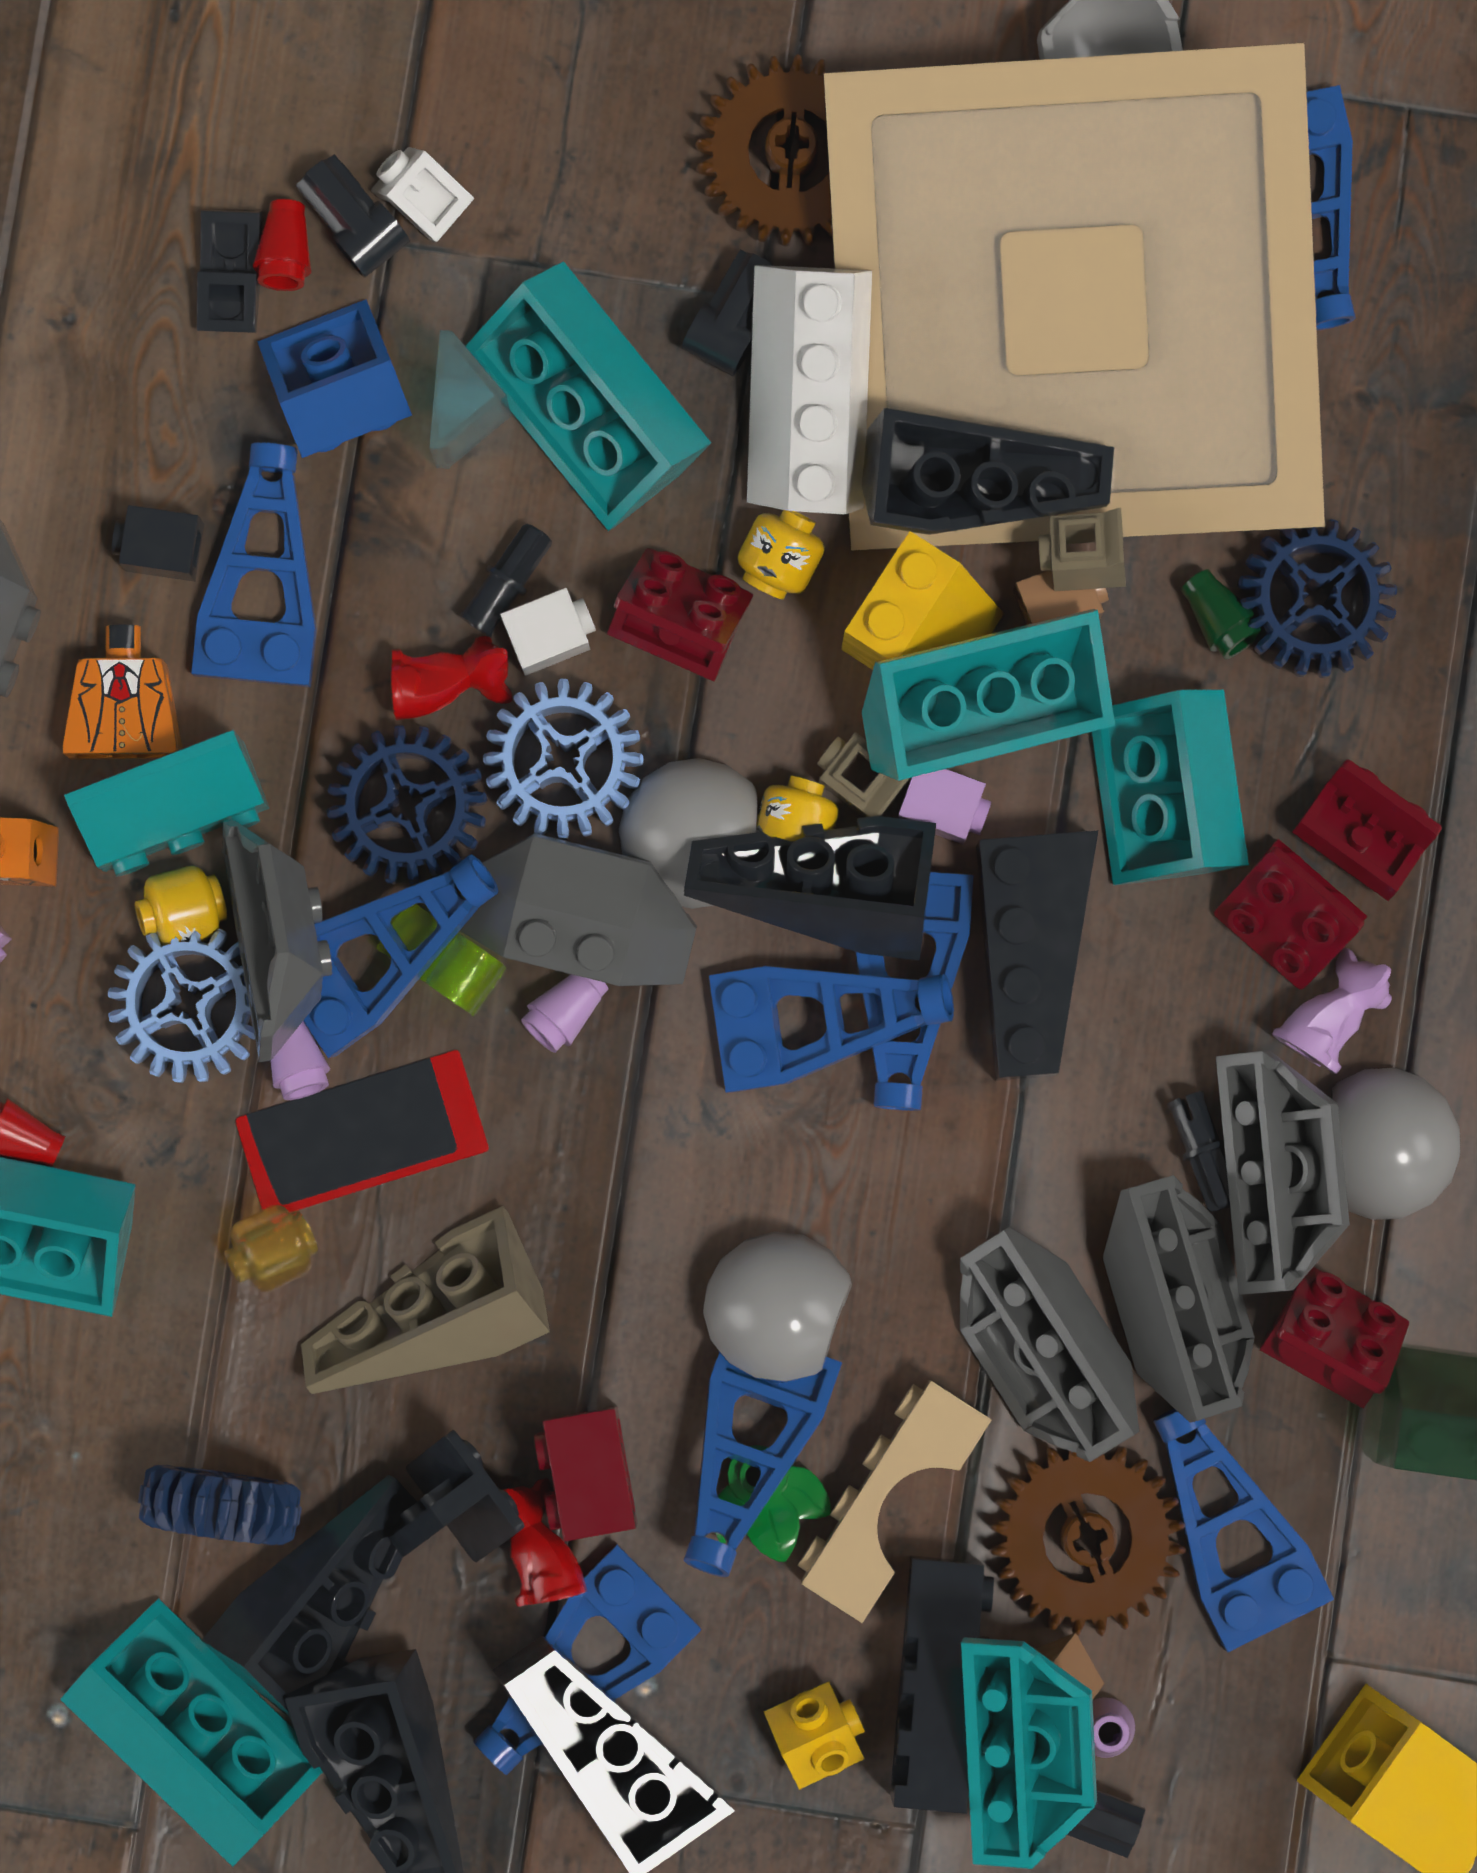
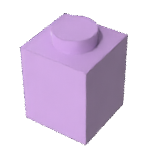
[898,769,991,844]

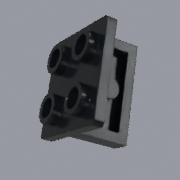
[389,1430,525,1563]

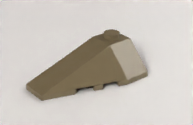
[301,1206,550,1394]

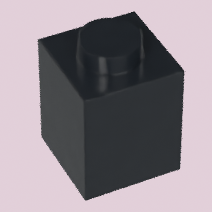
[112,505,205,582]

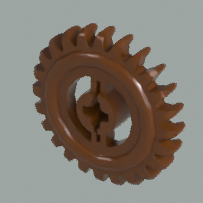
[695,54,846,247]
[990,1446,1186,1637]

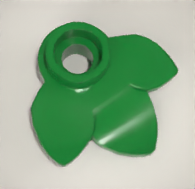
[715,1445,831,1562]

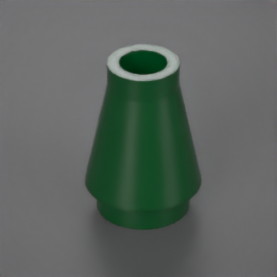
[1181,569,1262,659]

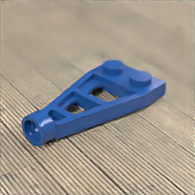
[1307,85,1356,330]
[191,443,317,688]
[303,855,498,1058]
[855,872,974,1111]
[709,966,954,1093]
[684,1351,842,1577]
[1153,1408,1335,1653]
[473,1544,702,1775]

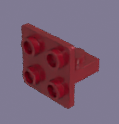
[607,548,753,682]
[1214,838,1368,990]
[1260,1267,1410,1409]

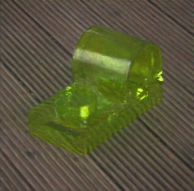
[376,904,507,1017]

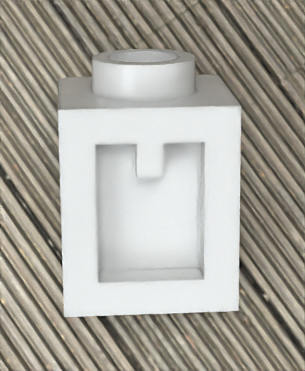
[371,147,474,242]

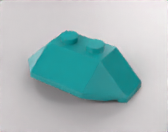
[961,1637,1097,1869]

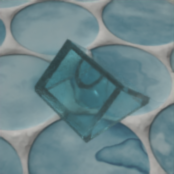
[430,330,512,469]

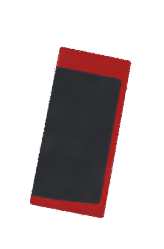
[235,1050,489,1219]

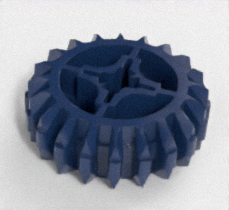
[1237,519,1397,678]
[327,725,488,886]
[138,1465,302,1545]

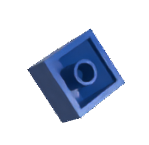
[257,299,412,458]

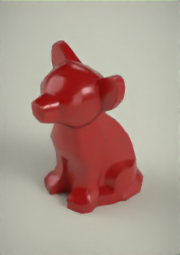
[391,636,512,720]
[503,1478,587,1607]

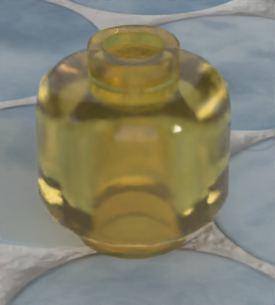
[224,1204,318,1293]

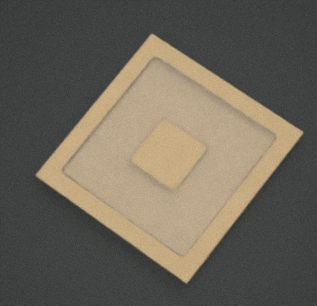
[824,43,1325,550]

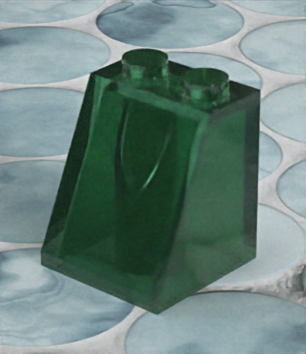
[1376,1347,1477,1480]

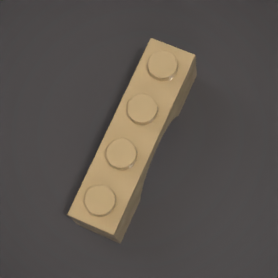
[797,1380,992,1623]

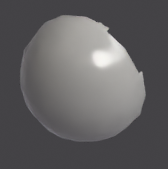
[1037,0,1183,60]
[619,758,757,909]
[1331,1068,1460,1220]
[703,1231,852,1382]

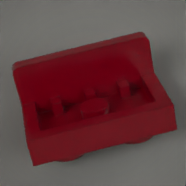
[1292,759,1442,902]

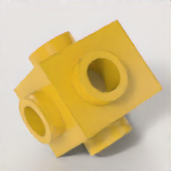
[764,1682,865,1790]

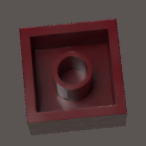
[534,1406,638,1542]

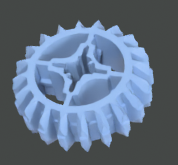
[483,679,643,840]
[108,929,255,1083]

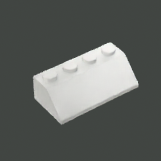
[747,265,872,514]

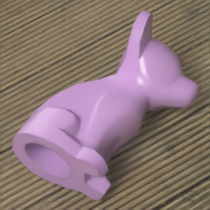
[1272,948,1392,1074]

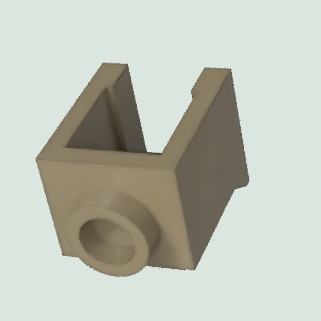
[1039,508,1126,591]
[817,732,911,818]

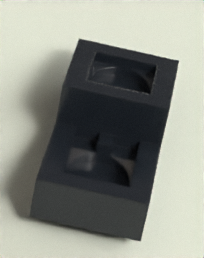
[197,209,262,333]

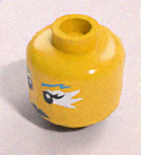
[737,510,824,600]
[756,776,838,841]
[135,866,227,946]

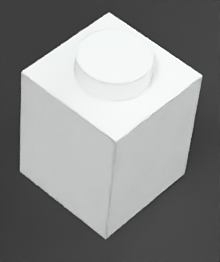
[500,588,596,676]

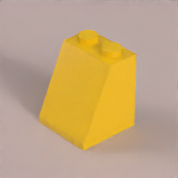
[841,531,1004,670]
[1297,1684,1477,1873]

